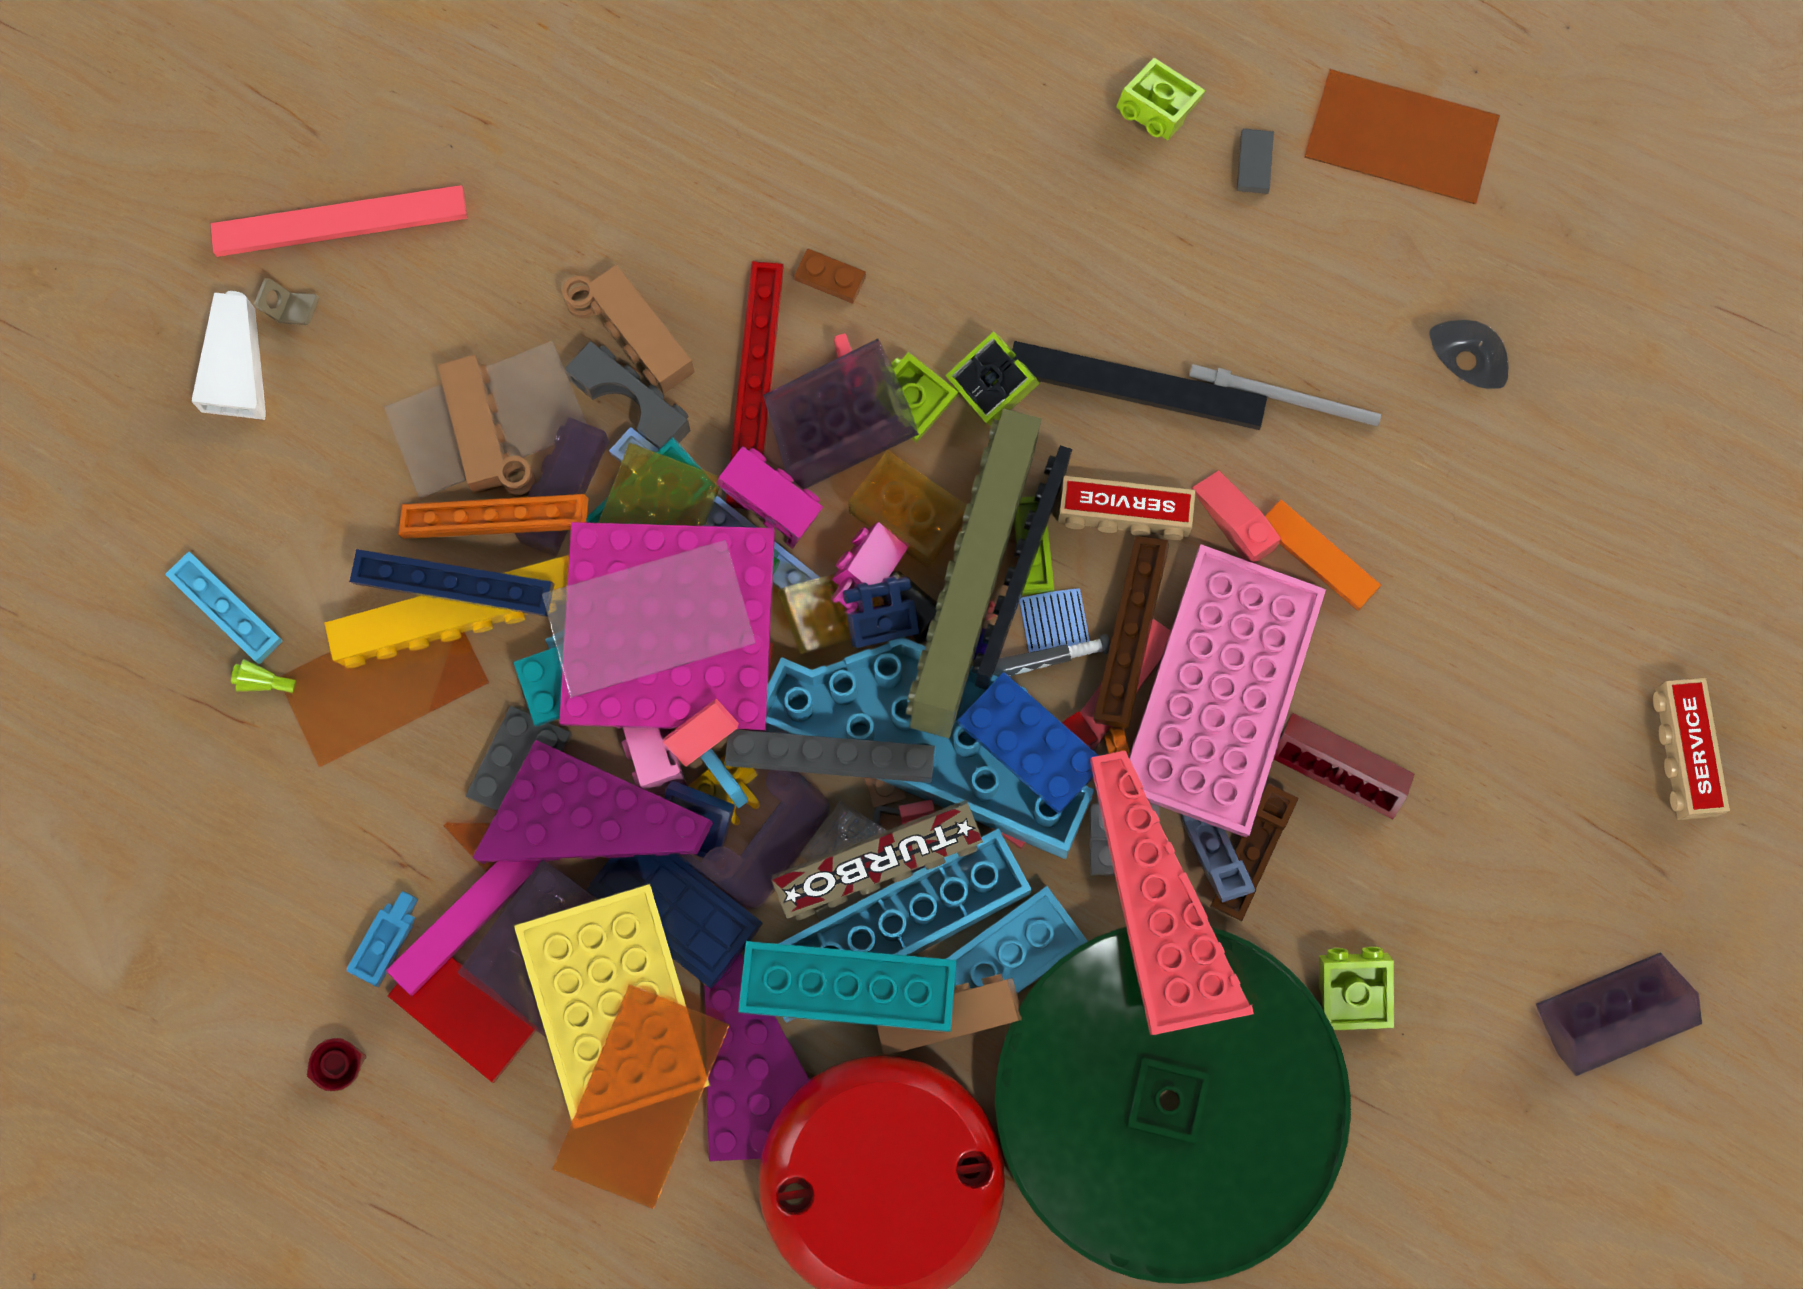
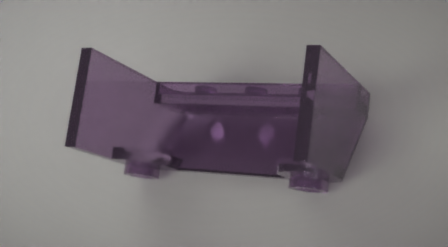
[673,770,830,909]

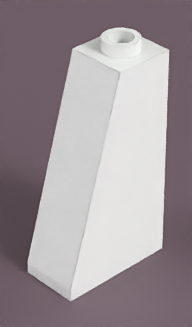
[192,291,266,420]

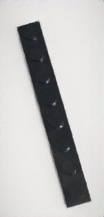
[972,445,1073,690]

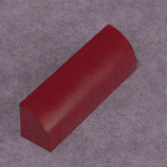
[1273,713,1415,820]

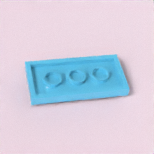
[946,886,1088,994]

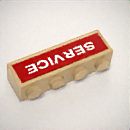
[1058,476,1196,540]
[1653,678,1730,820]

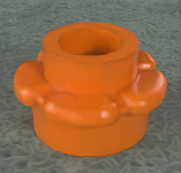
[1104,727,1130,754]

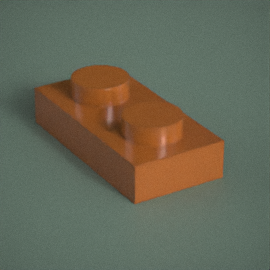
[795,248,866,304]

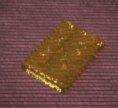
[777,573,881,654]

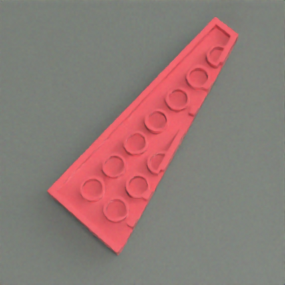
[1090,751,1254,1035]

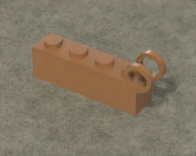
[562,264,695,394]
[438,355,536,497]
[877,973,1022,1055]

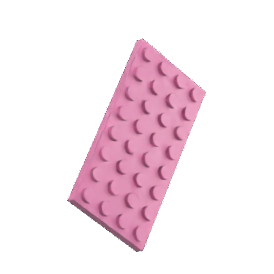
[1129,544,1326,838]

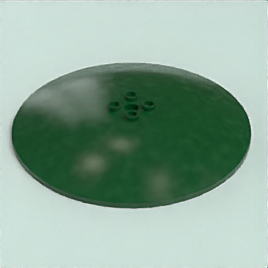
[995,927,1351,1284]

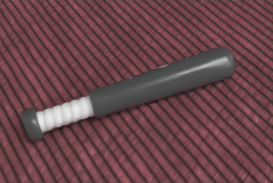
[993,634,1110,677]

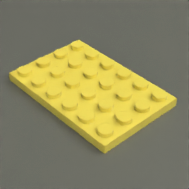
[514,884,710,1129]

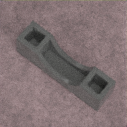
[564,341,691,449]

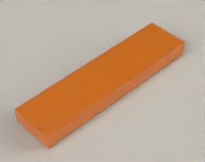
[1265,499,1381,611]

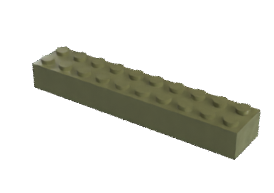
[906,408,1042,739]

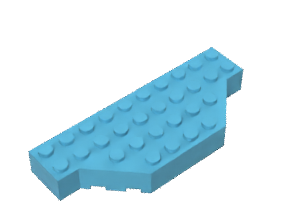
[766,637,1094,860]

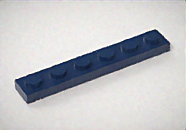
[349,549,555,617]

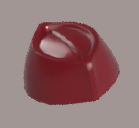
[307,1038,367,1091]

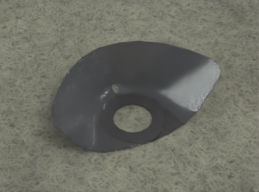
[1429,320,1509,389]

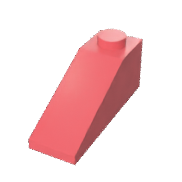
[1192,470,1281,564]

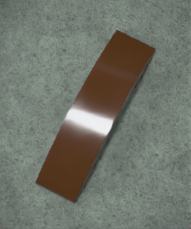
[1210,783,1299,922]

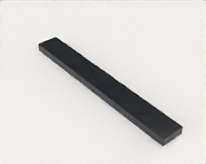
[1012,341,1267,430]

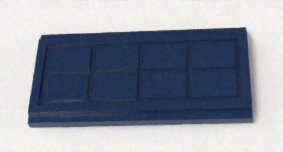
[586,853,763,989]

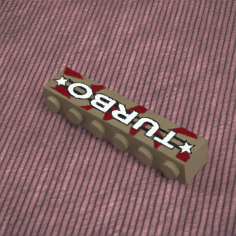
[772,800,983,920]

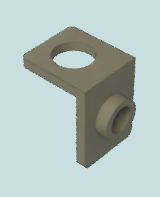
[254,278,319,325]

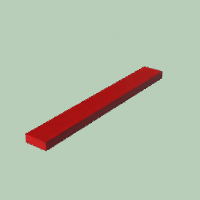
[726,261,784,509]

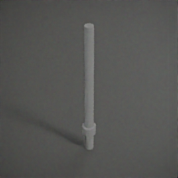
[1189,364,1381,427]

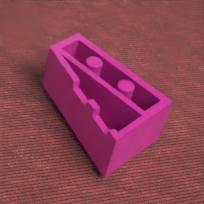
[716,446,823,549]

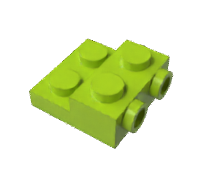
[1116,58,1206,140]
[866,352,958,443]
[1319,947,1394,1030]

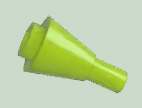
[231,659,296,693]

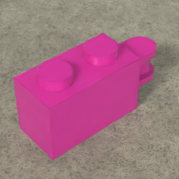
[831,522,908,613]

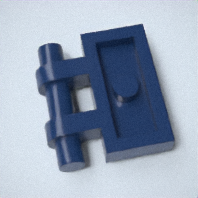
[843,576,919,648]

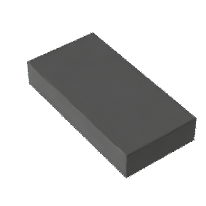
[1237,129,1274,194]

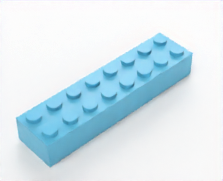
[778,828,1032,1023]

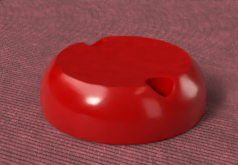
[759,1055,1005,1289]

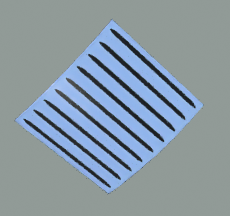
[1020,588,1090,652]

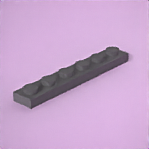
[725,730,935,783]

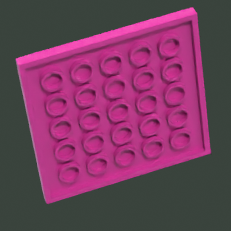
[559,522,775,732]

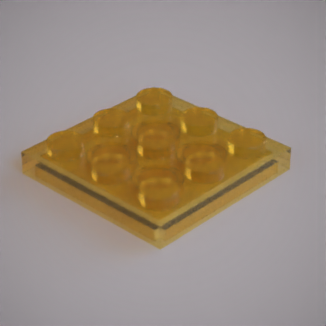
[599,443,720,526]

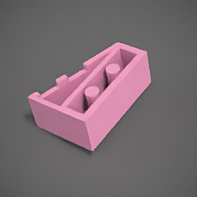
[617,727,687,796]

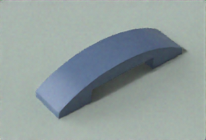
[1181,814,1255,902]

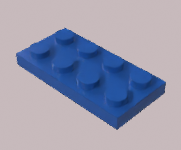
[957,672,1099,814]

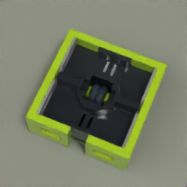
[945,331,1040,426]

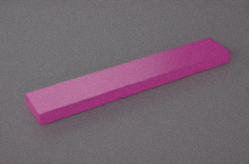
[386,860,548,996]

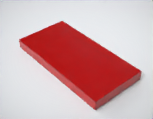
[387,957,538,1083]

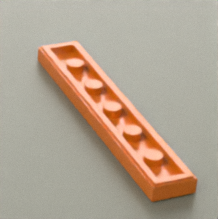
[398,494,589,539]

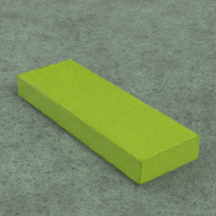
[1014,496,1054,595]

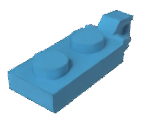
[346,891,418,988]

